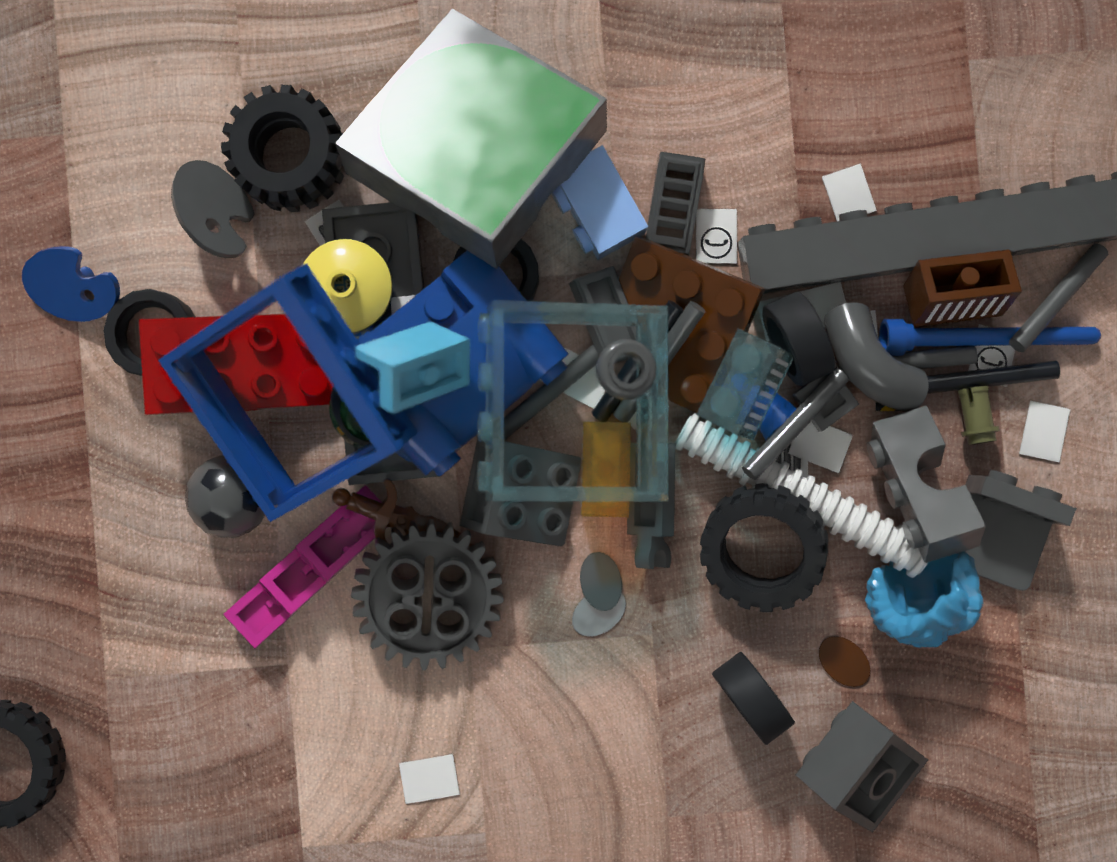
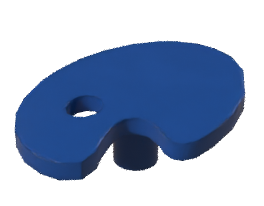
[22,246,120,322]

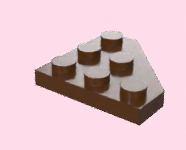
[619,236,766,419]

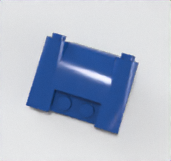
[357,251,569,477]

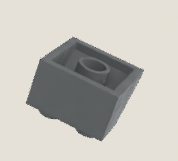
[795,701,928,833]

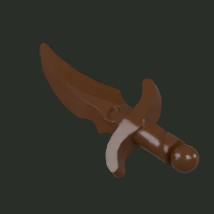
[332,478,483,559]

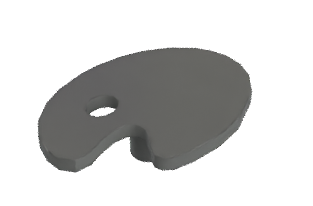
[171,160,254,259]

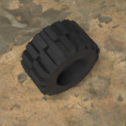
[221,84,344,213]

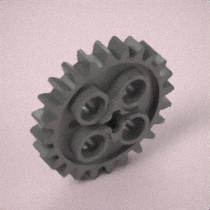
[351,519,504,671]

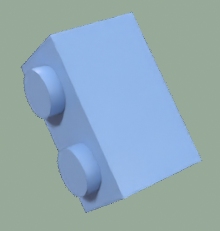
[552,145,648,260]

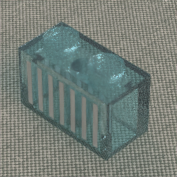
[696,328,793,440]

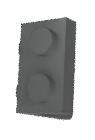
[965,470,1076,591]

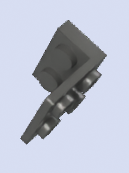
[459,436,581,546]

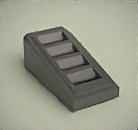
[645,152,706,255]

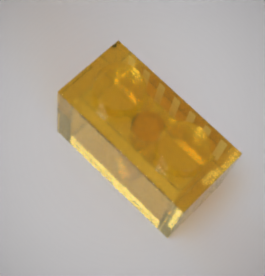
[580,422,631,517]

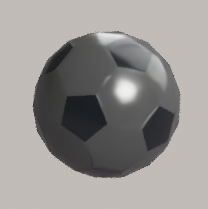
[185,455,265,538]

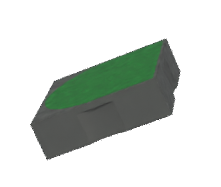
[335,9,607,269]

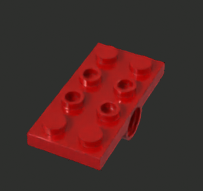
[139,314,333,415]

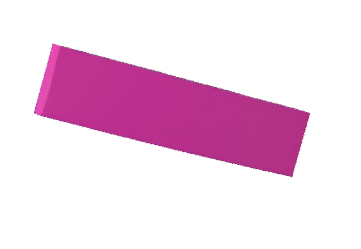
[223,485,387,649]

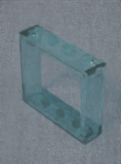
[477,300,668,502]

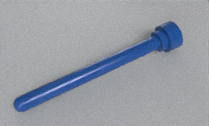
[879,319,1101,356]

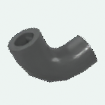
[824,302,929,412]

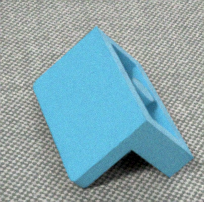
[355,322,470,414]

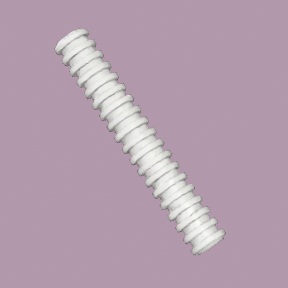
[675,413,928,578]

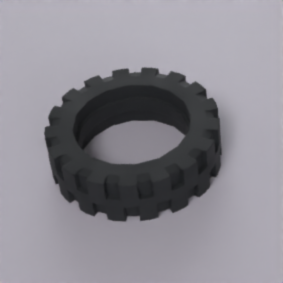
[700,483,829,612]
[0,700,66,829]

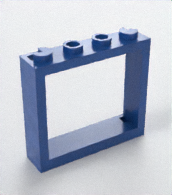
[158,263,418,522]

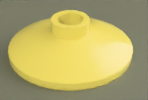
[303,239,392,333]

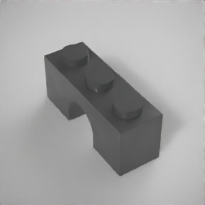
[866,405,986,563]

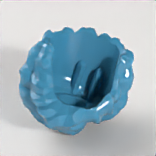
[865,551,983,648]

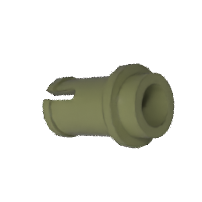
[958,386,1000,445]

